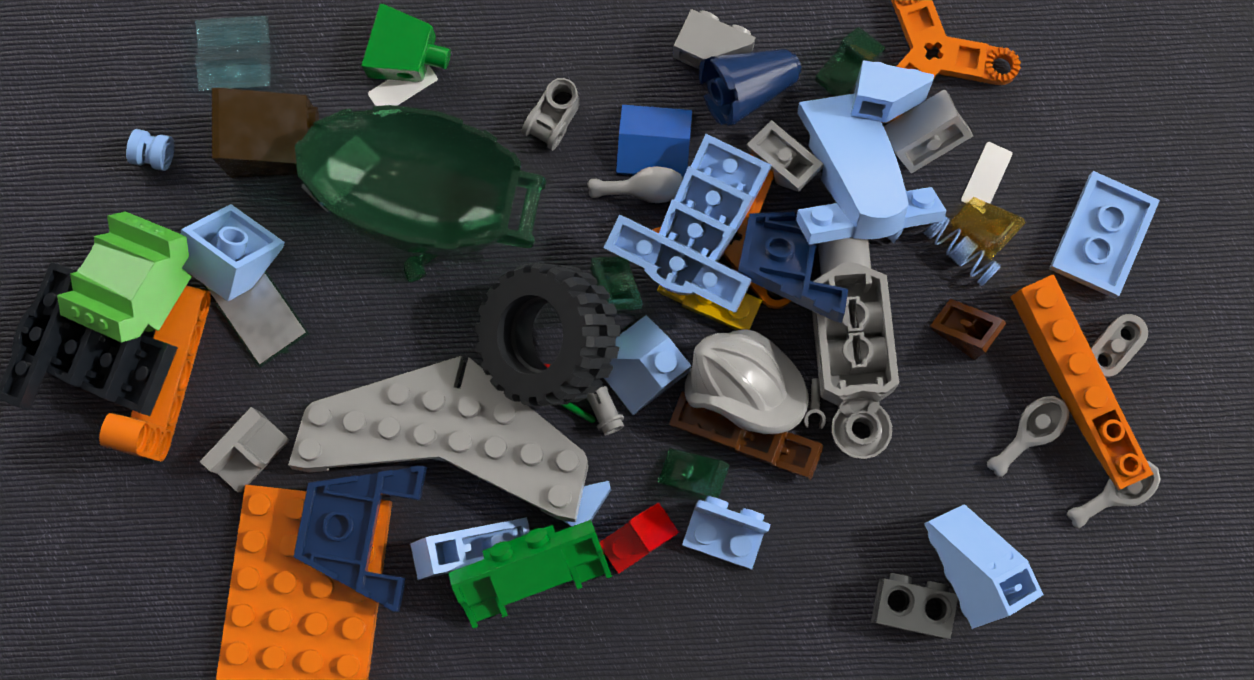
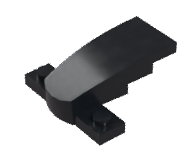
[0,262,178,416]

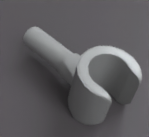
[803,378,826,429]

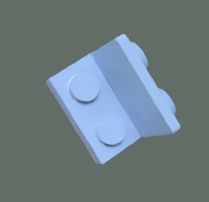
[682,496,771,570]

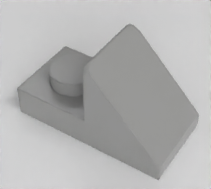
[747,120,824,192]

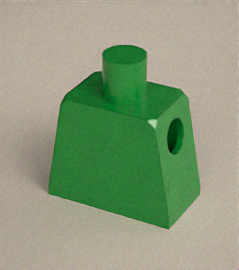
[361,3,451,82]

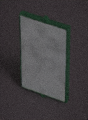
[201,271,310,368]

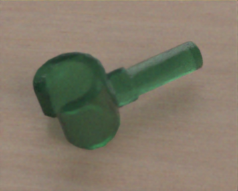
[404,242,448,283]

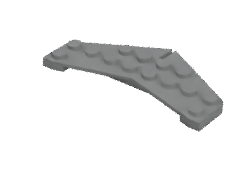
[288,356,588,523]

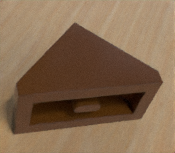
[930,298,1006,360]

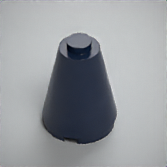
[699,49,801,126]

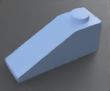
[410,517,530,580]

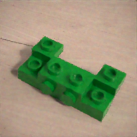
[448,520,612,629]

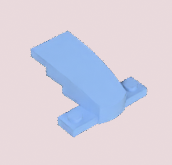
[796,94,946,245]
[604,134,772,313]

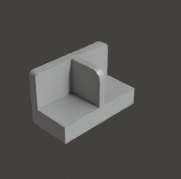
[884,90,973,174]
[200,407,289,492]

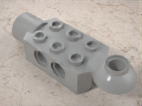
[812,237,899,459]

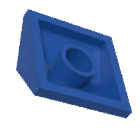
[616,105,692,178]

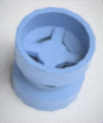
[126,129,174,171]

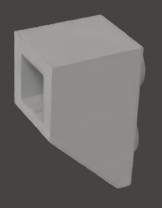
[673,9,756,69]

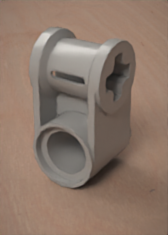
[521,78,579,151]

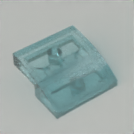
[195,15,271,91]

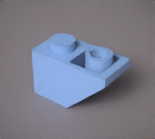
[851,60,934,123]

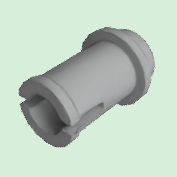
[586,386,624,436]

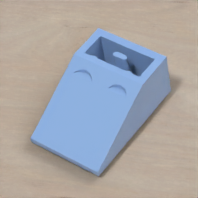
[924,504,1043,629]

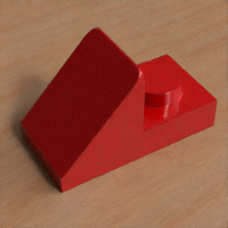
[600,502,679,574]

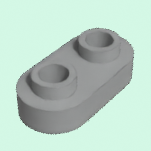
[1090,314,1148,378]

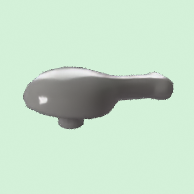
[587,166,683,203]
[987,396,1069,477]
[1067,461,1161,528]

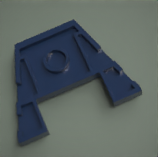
[738,212,848,323]
[293,466,427,612]

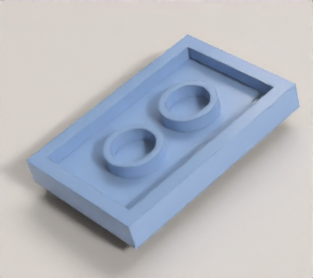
[1049,171,1160,298]

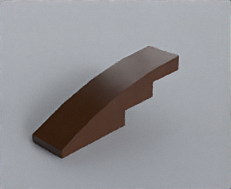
[669,391,824,480]

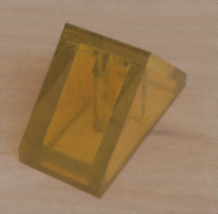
[950,197,1026,259]

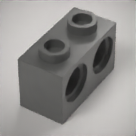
[871,573,958,639]

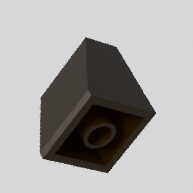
[212,88,320,178]

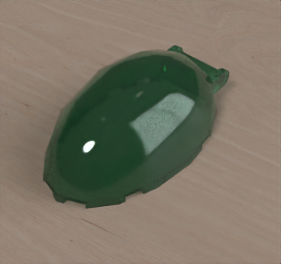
[295,105,547,256]

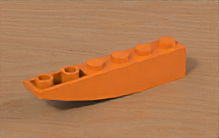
[1011,274,1154,490]

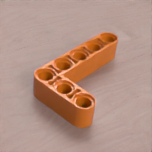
[99,285,211,462]

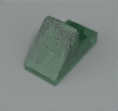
[815,27,886,96]
[590,257,643,313]
[658,448,730,499]

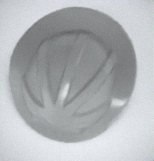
[685,329,809,434]

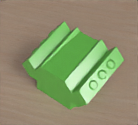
[57,211,192,343]

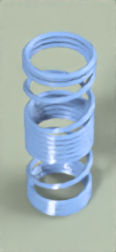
[924,215,1001,286]

